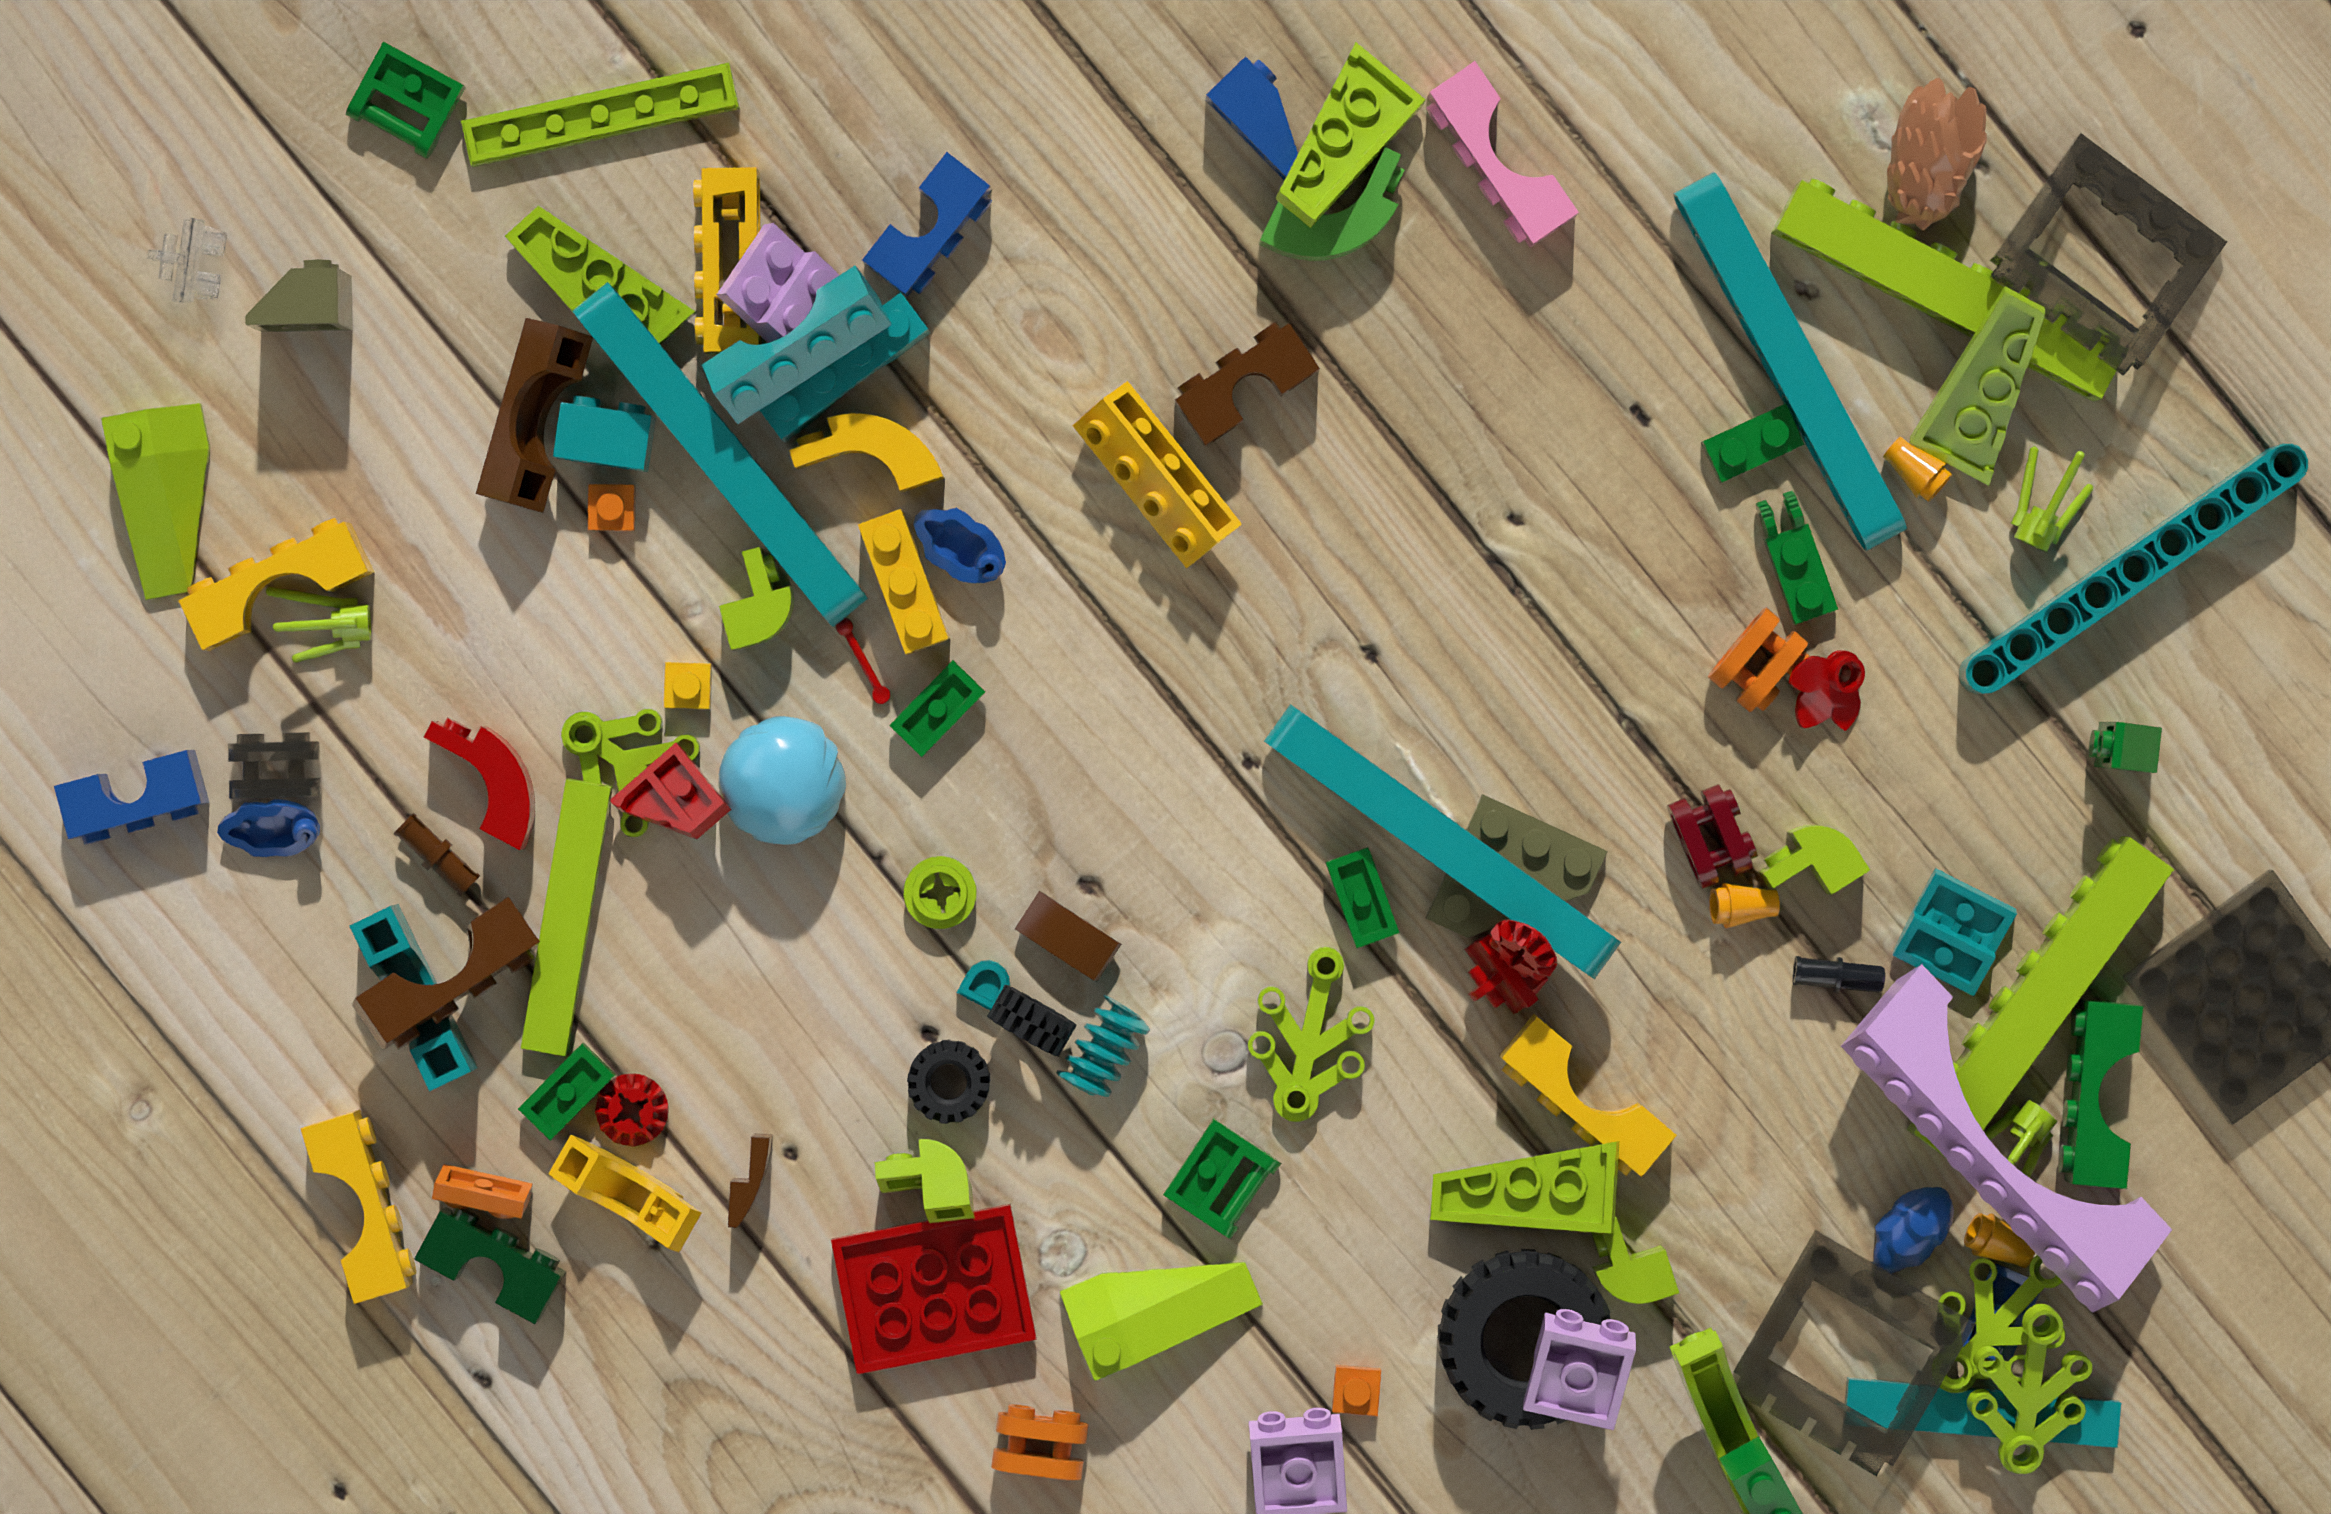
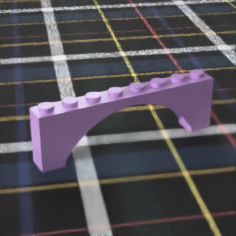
[1841,964,2172,1313]

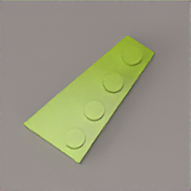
[1275,42,1426,228]
[505,205,697,345]
[1910,286,2045,486]
[1430,1141,1620,1234]

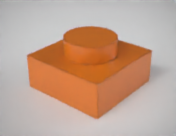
[588,484,636,531]
[1332,1365,1381,1416]

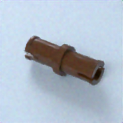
[393,813,480,896]

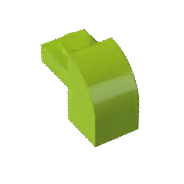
[719,547,794,651]
[1759,825,1870,895]
[874,1139,975,1223]
[1591,1216,1679,1304]

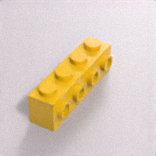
[1072,381,1242,569]

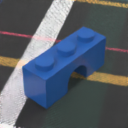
[862,152,992,298]
[54,750,209,845]

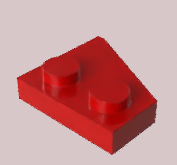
[610,743,732,840]

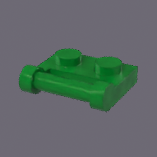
[346,41,466,159]
[1163,1118,1282,1239]

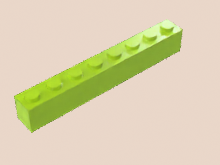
[1771,178,2127,402]
[1906,836,2174,1159]

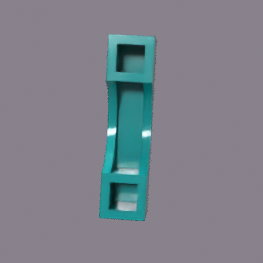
[702,265,892,424]
[759,292,930,443]
[349,904,478,1092]

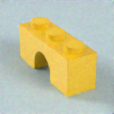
[858,509,950,655]

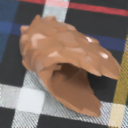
[1887,78,1987,231]

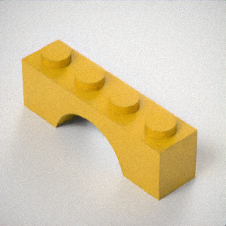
[178,518,375,651]
[1499,1014,1677,1177]
[300,1109,416,1304]

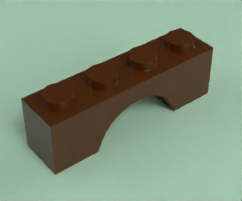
[476,318,593,513]
[352,897,540,1050]

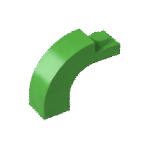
[1259,147,1405,261]

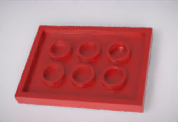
[831,1203,1037,1375]

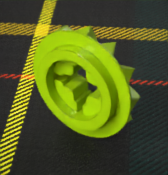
[904,856,977,929]

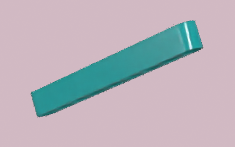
[1673,172,1907,551]
[572,282,868,627]
[1959,443,2308,694]
[1264,704,1622,980]

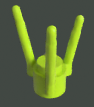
[2011,446,2093,552]
[265,587,371,663]
[1984,1100,2057,1178]

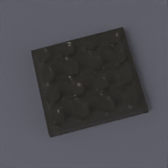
[2122,869,2331,1125]

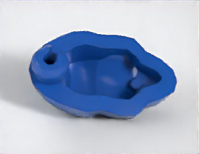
[913,507,1006,583]
[217,799,320,857]
[1873,1187,1954,1273]

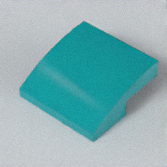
[1892,868,2017,996]

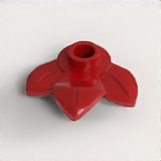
[1789,650,1865,731]

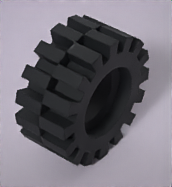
[987,985,1077,1057]
[907,1039,991,1124]

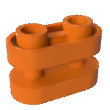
[1708,607,1809,712]
[991,1404,1089,1480]

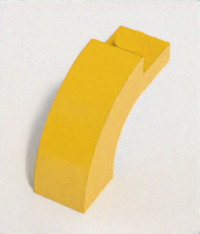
[789,413,945,493]
[548,1135,702,1253]

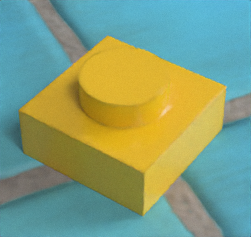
[664,662,712,709]

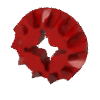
[1489,920,1558,981]
[595,1073,669,1147]

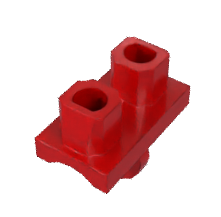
[1464,934,1548,1015]

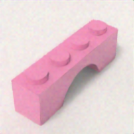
[1426,61,1579,248]

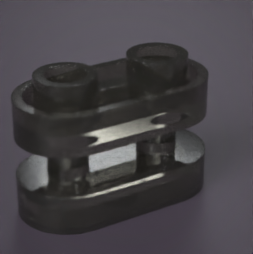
[227,732,321,799]

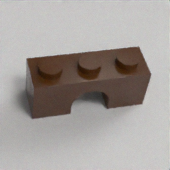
[1175,322,1320,447]

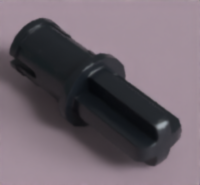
[1792,956,1886,993]

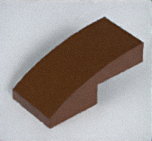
[1015,891,1122,982]
[728,1133,773,1228]

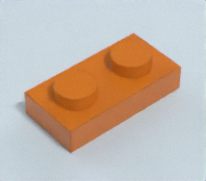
[432,1164,533,1219]

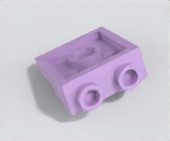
[716,223,839,343]
[1523,1309,1636,1430]
[1249,1408,1347,1514]

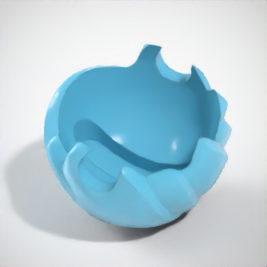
[718,716,846,845]

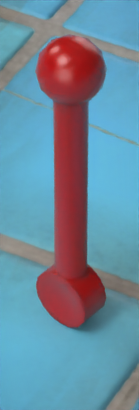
[835,618,891,704]

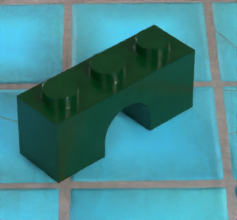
[414,1207,566,1324]

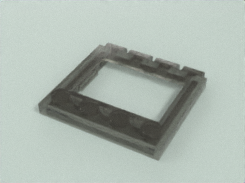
[1990,133,2228,375]
[1733,1229,1976,1477]

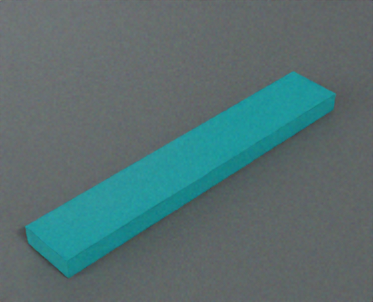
[1843,1377,2122,1448]

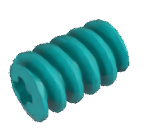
[1056,995,1150,1097]

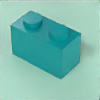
[553,396,656,472]

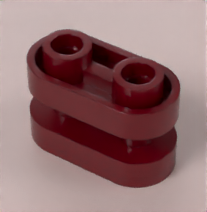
[1667,784,1758,889]

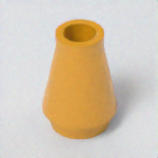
[1883,436,1953,502]
[1709,883,1780,928]
[1964,1213,2035,1268]

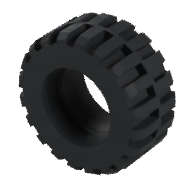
[1437,1249,1611,1430]

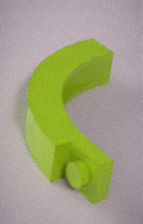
[1669,1327,1758,1514]

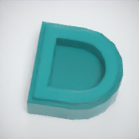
[956,960,1010,1010]

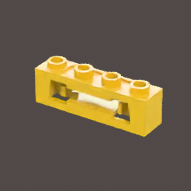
[693,167,762,355]

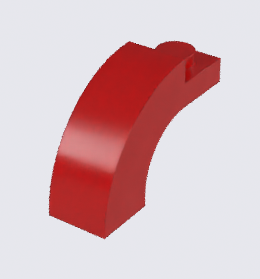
[424,717,535,850]

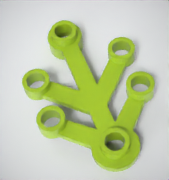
[561,709,700,837]
[1248,946,1375,1122]
[1932,1255,2066,1393]
[1967,1304,2092,1474]

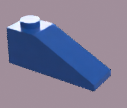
[1205,56,1298,180]

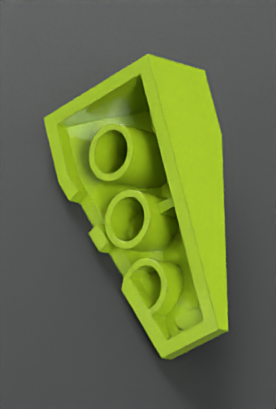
[101,403,210,600]
[1060,1262,1263,1381]

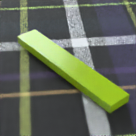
[461,62,740,167]
[520,778,613,1056]

